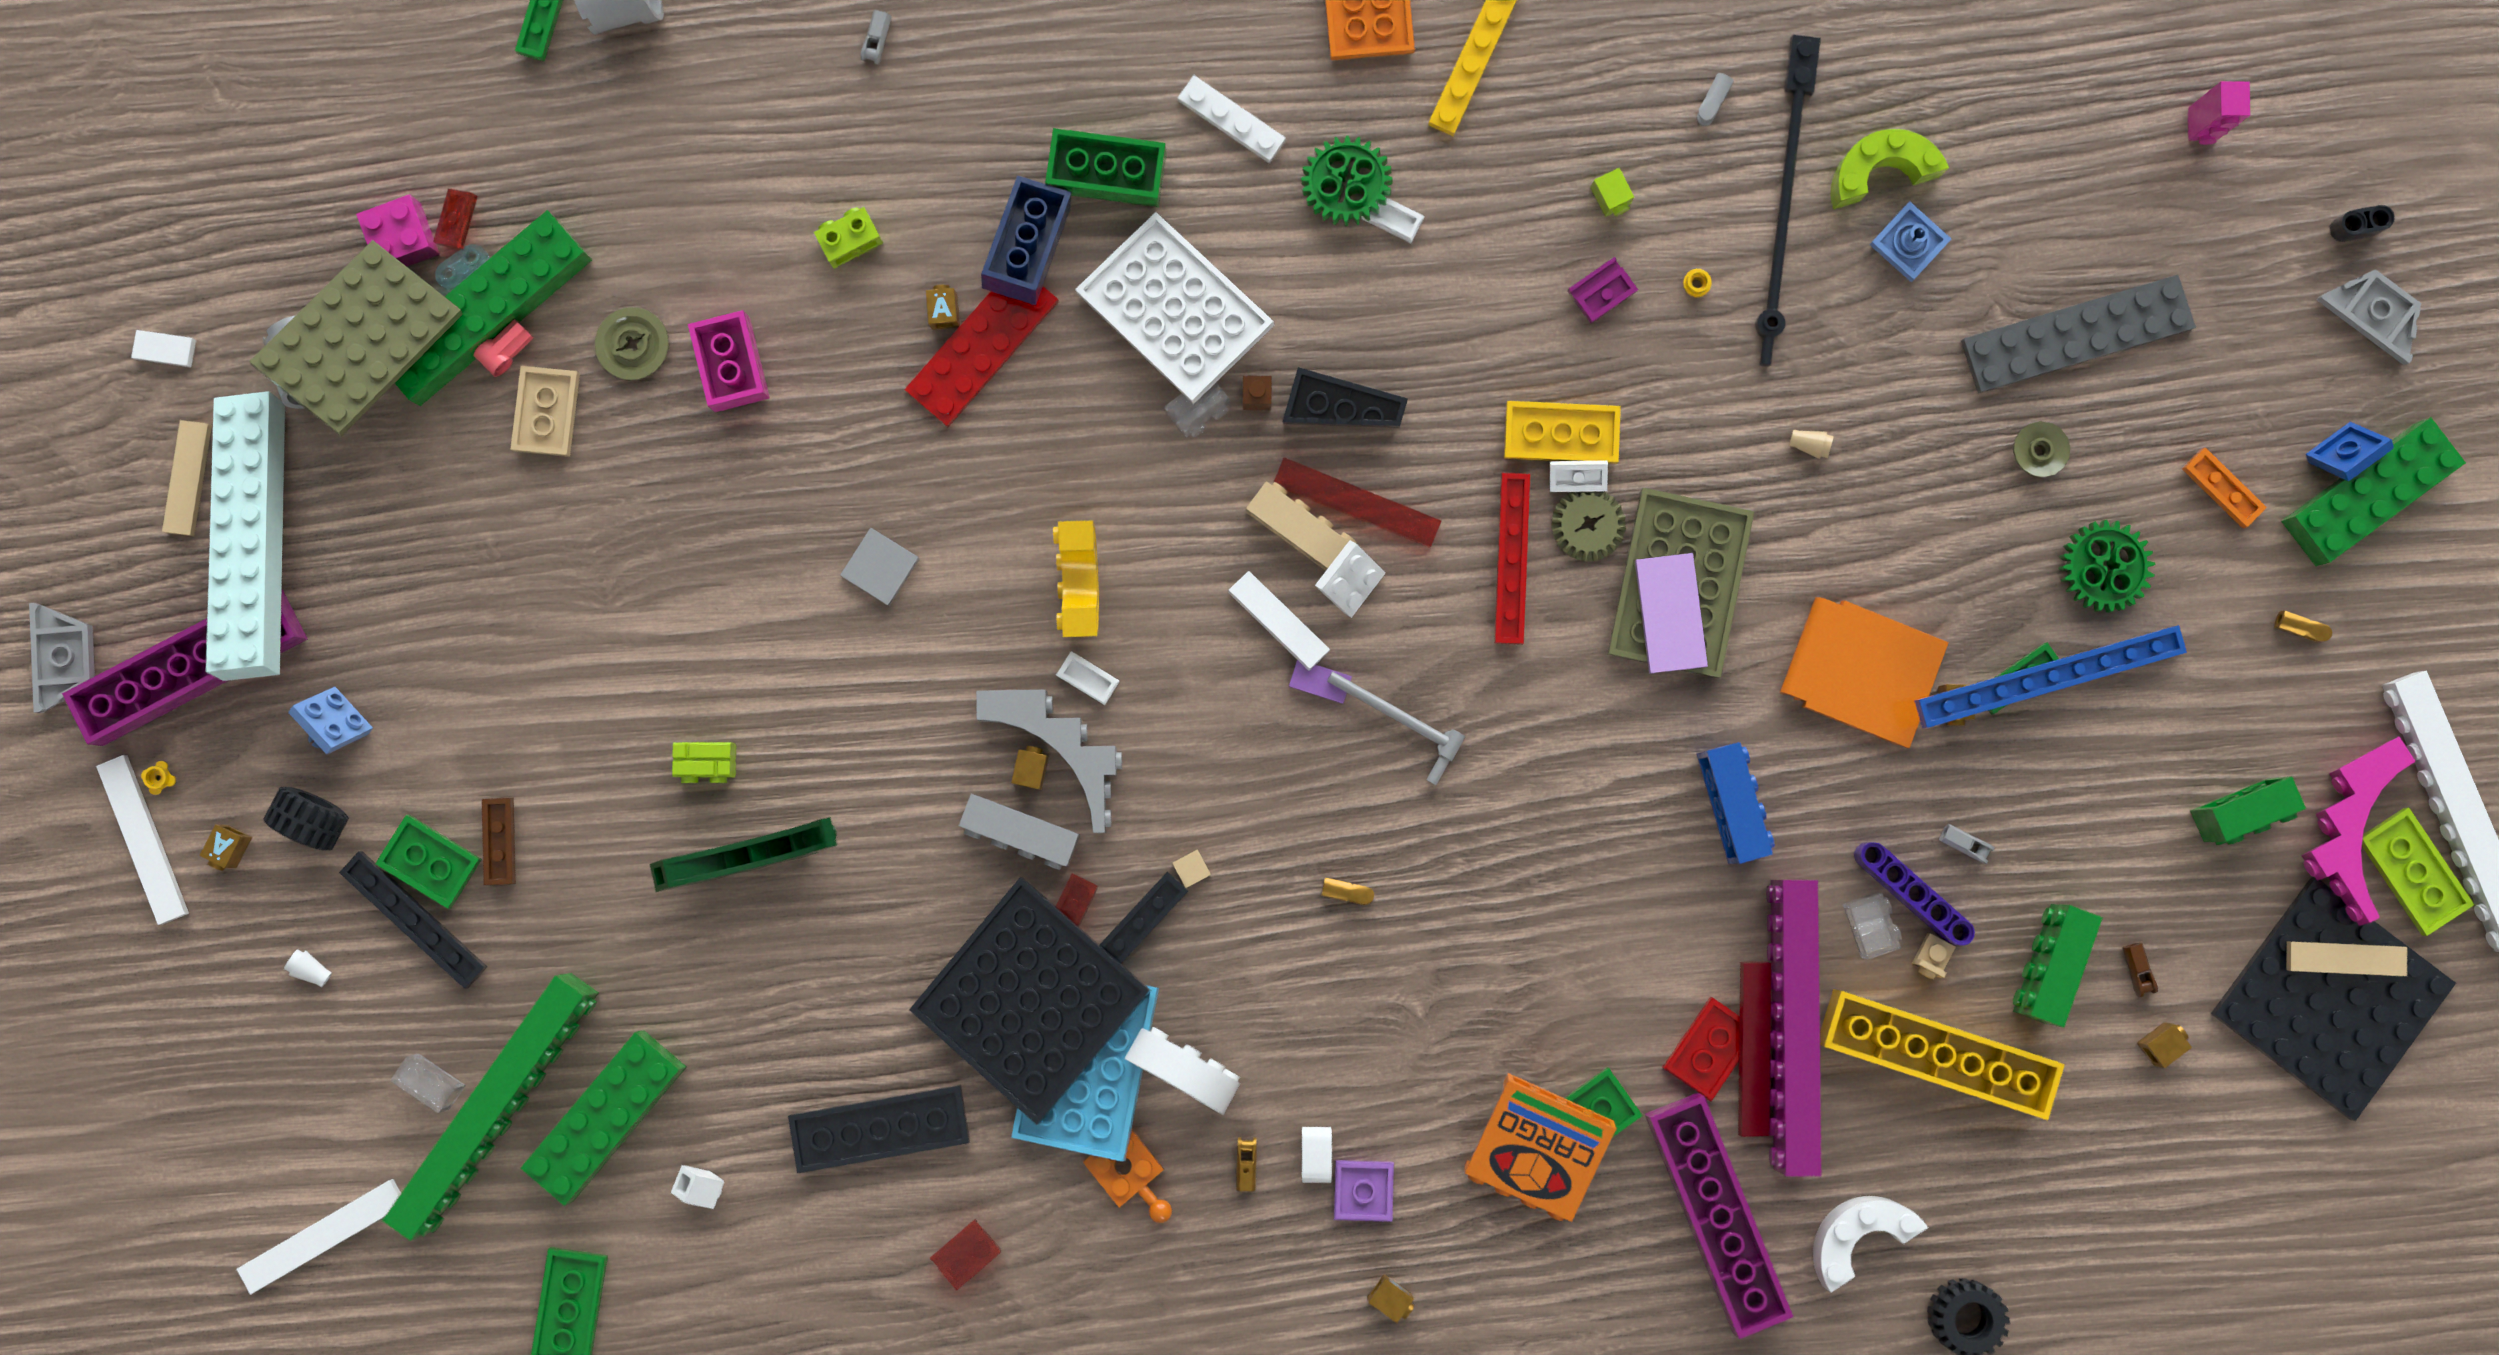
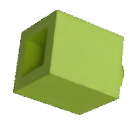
[1590,168,1635,217]

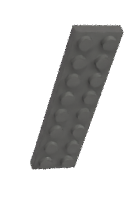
[1961,275,2196,394]

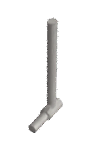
[1327,671,1466,785]

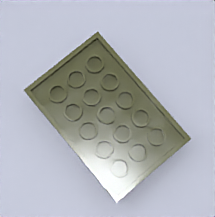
[249,240,463,437]
[1607,488,1755,679]

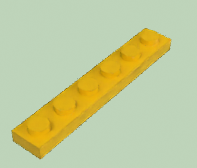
[1428,0,1517,137]

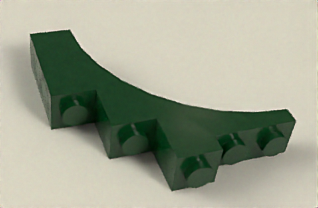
[649,817,838,892]

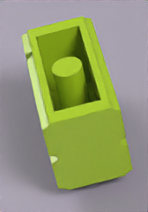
[672,742,736,783]

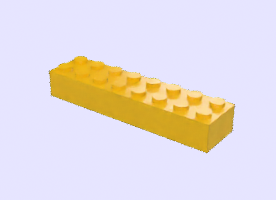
[1820,989,2065,1120]

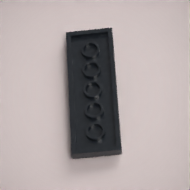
[788,1085,970,1174]

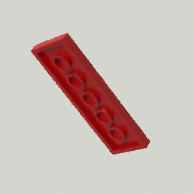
[904,286,1059,427]

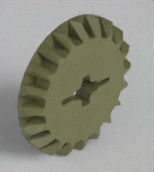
[595,307,670,381]
[1551,491,1626,561]

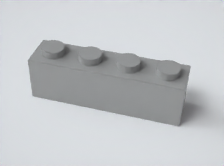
[959,794,1080,870]

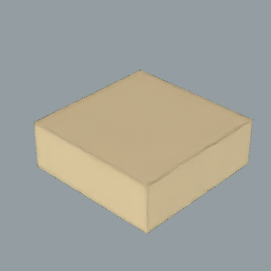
[1173,849,1211,888]

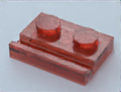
[929,1219,1002,1291]

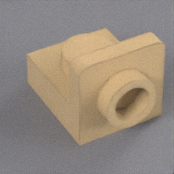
[1912,933,1956,980]

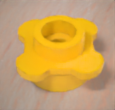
[141,761,176,795]

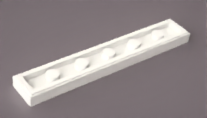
[96,755,189,925]
[237,1179,401,1294]

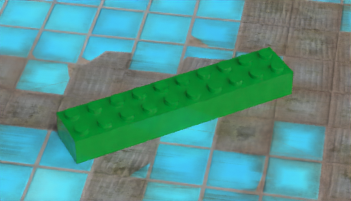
[382,973,599,1241]

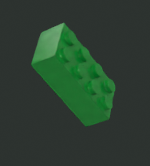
[1045,128,1167,207]
[2013,904,2103,1028]

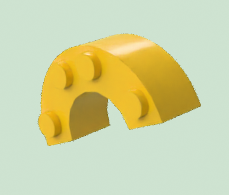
[1053,520,1099,637]

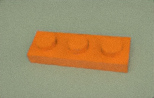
[2182,447,2267,529]

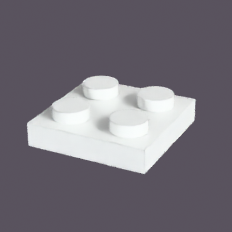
[1315,540,1385,618]

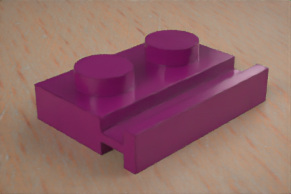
[1567,257,1638,324]

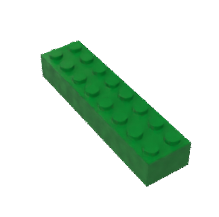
[395,210,592,406]

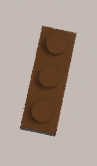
[482,798,516,885]

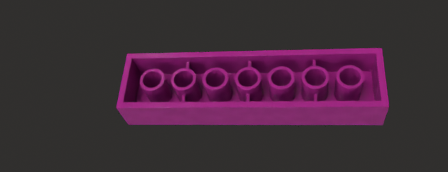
[62,589,308,746]
[1644,1093,1794,1339]

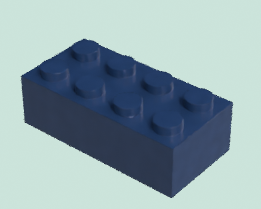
[981,175,1071,305]

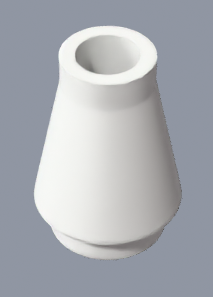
[284,949,332,987]

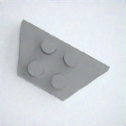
[2317,269,2421,365]
[29,603,95,713]

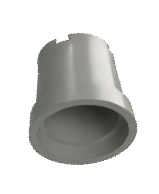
[574,0,664,35]

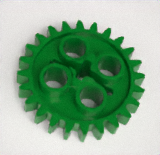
[1301,135,1393,227]
[2059,520,2155,613]

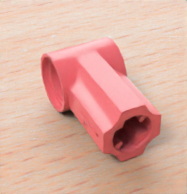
[474,319,534,377]

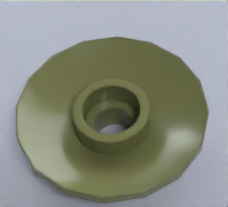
[2013,421,2071,478]

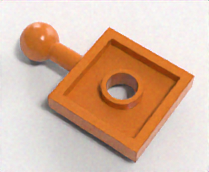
[1083,1129,1172,1223]

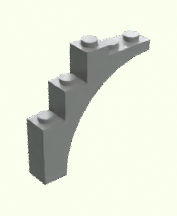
[976,690,1122,833]

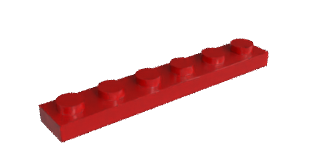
[1494,473,1530,645]

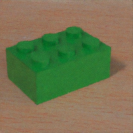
[2190,776,2306,845]

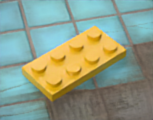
[1504,401,1621,464]

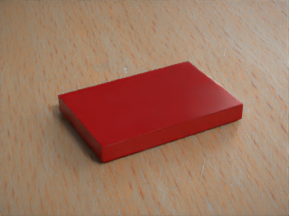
[1662,996,1740,1102]

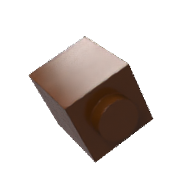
[1243,376,1272,410]

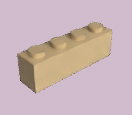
[1246,481,1357,571]

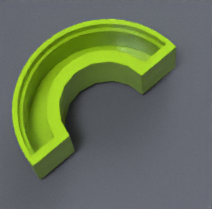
[1831,129,1949,209]

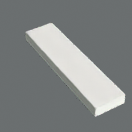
[1228,571,1330,671]

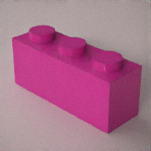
[2188,81,2250,145]

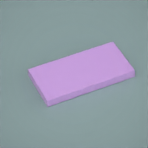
[1635,553,1708,674]

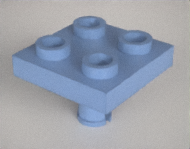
[1869,201,1951,282]
[288,687,373,754]

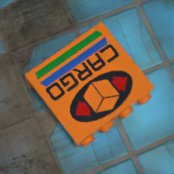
[1465,1073,1616,1222]

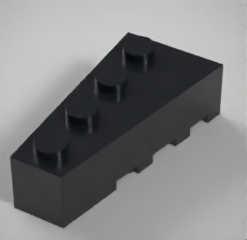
[1282,367,1408,428]

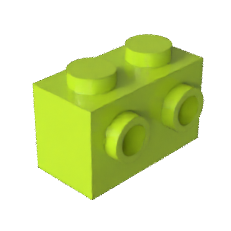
[814,207,883,269]

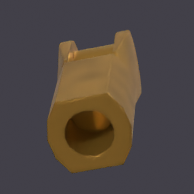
[2274,611,2333,642]
[1321,877,1374,905]
[1236,1137,1257,1191]

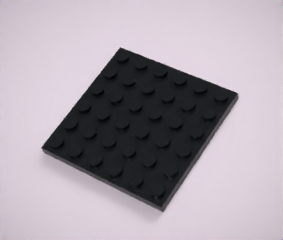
[909,877,1152,1125]
[2211,877,2456,1121]

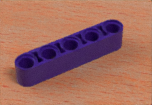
[1854,842,1975,946]

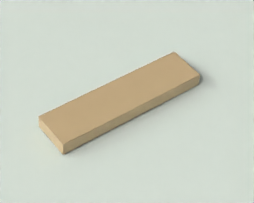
[162,420,212,536]
[2286,941,2407,976]

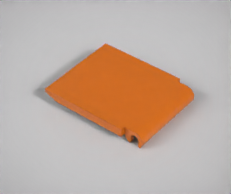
[1780,597,1949,749]

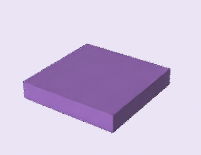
[1334,1160,1394,1222]

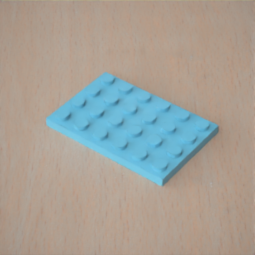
[1011,985,1159,1162]

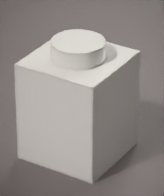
[671,1165,725,1209]

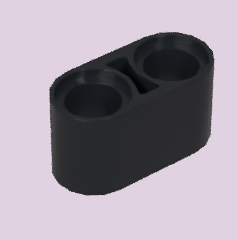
[2330,205,2395,242]

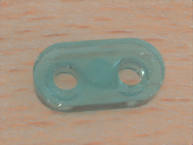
[435,244,490,291]

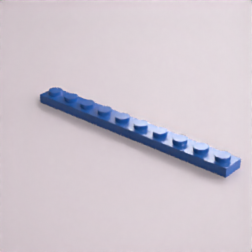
[1915,625,2187,729]

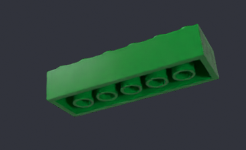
[2281,417,2466,567]
[520,1030,687,1206]

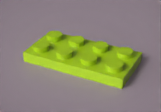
[2362,808,2474,936]

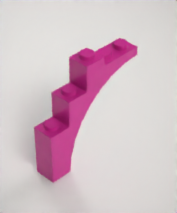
[2301,736,2415,926]

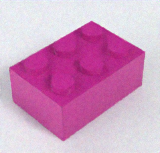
[688,310,770,412]

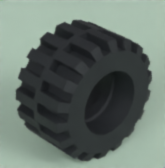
[263,787,349,850]
[1927,1278,2010,1355]

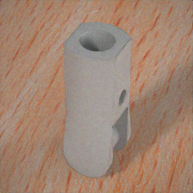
[860,10,892,65]
[1697,73,1734,126]
[1939,824,1995,864]

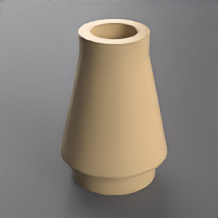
[1789,430,1834,459]

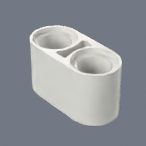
[1302,1127,1332,1183]

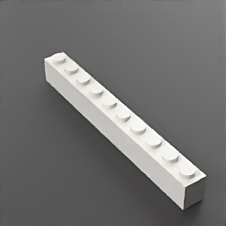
[2382,671,2499,952]

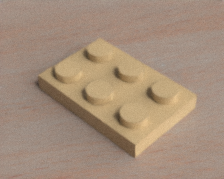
[510,366,580,457]

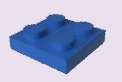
[2306,422,2394,481]

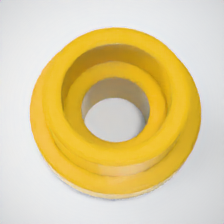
[1683,269,1712,297]

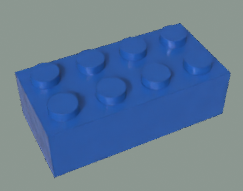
[1697,742,1775,864]

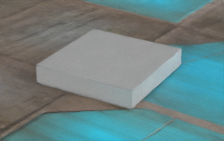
[840,528,920,606]

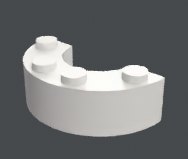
[1125,1027,1240,1115]
[1813,1196,1928,1292]

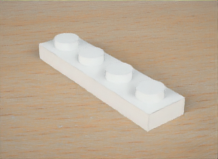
[1178,76,1286,164]

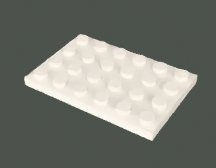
[1075,212,1275,404]

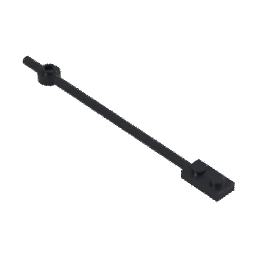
[1755,34,1821,367]

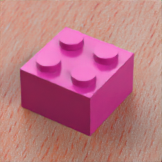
[356,194,440,267]

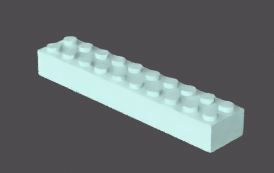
[206,391,285,681]

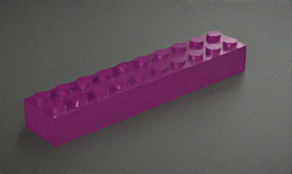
[1766,880,1822,1177]

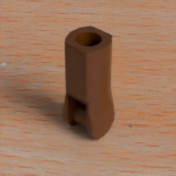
[2122,942,2158,998]

